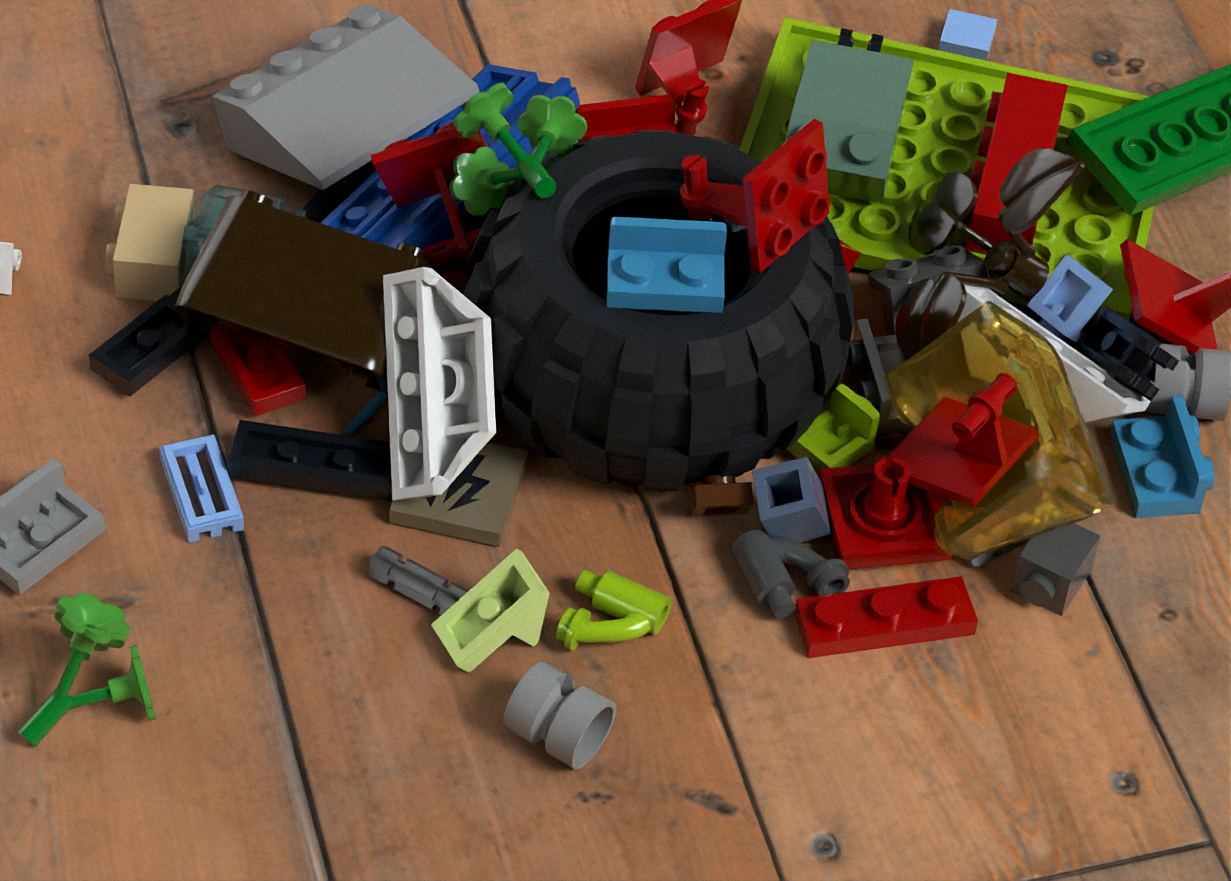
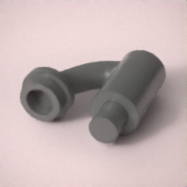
[732,529,850,619]

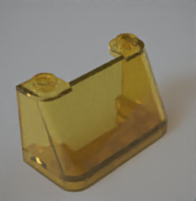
[887,300,1112,559]

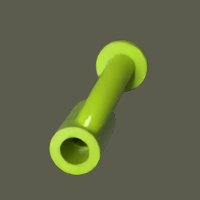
[556,569,672,651]

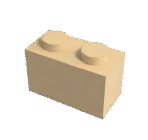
[105,184,196,301]

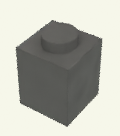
[1011,511,1100,616]

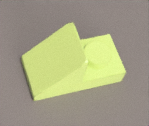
[431,548,550,673]

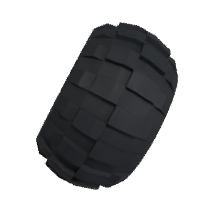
[463,130,854,492]

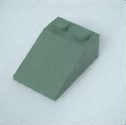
[785,40,914,204]

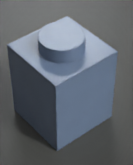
[752,456,832,543]

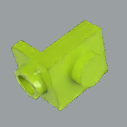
[788,383,880,474]

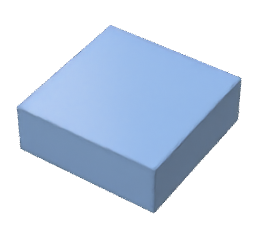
[938,9,998,61]

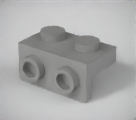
[0,459,106,595]

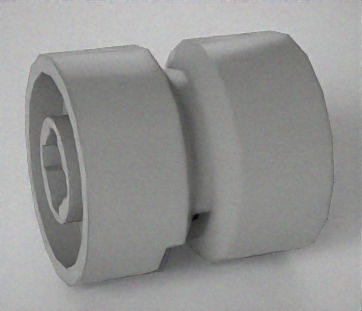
[1144,343,1231,421]
[503,661,617,770]

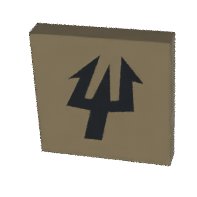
[389,442,528,547]

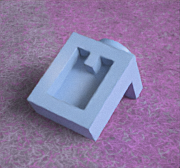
[1027,254,1113,343]

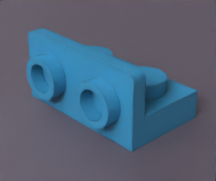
[606,217,727,313]
[1109,396,1214,518]

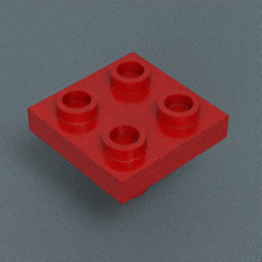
[818,457,953,569]

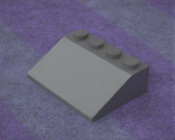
[212,4,479,190]

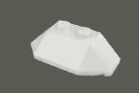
[383,267,496,501]
[958,285,1151,431]

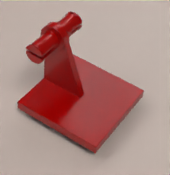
[635,0,742,136]
[680,119,830,273]
[370,122,488,267]
[1120,239,1231,354]
[886,373,1039,507]

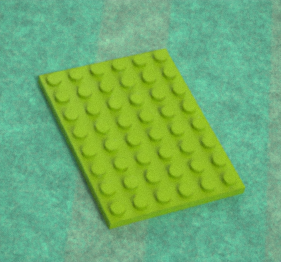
[739,17,1155,321]

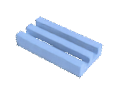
[159,435,244,543]

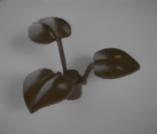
[895,148,1086,373]

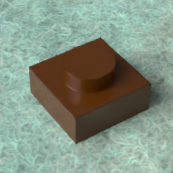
[688,474,753,517]

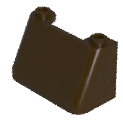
[175,190,436,395]

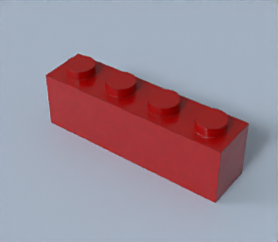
[962,73,1068,255]

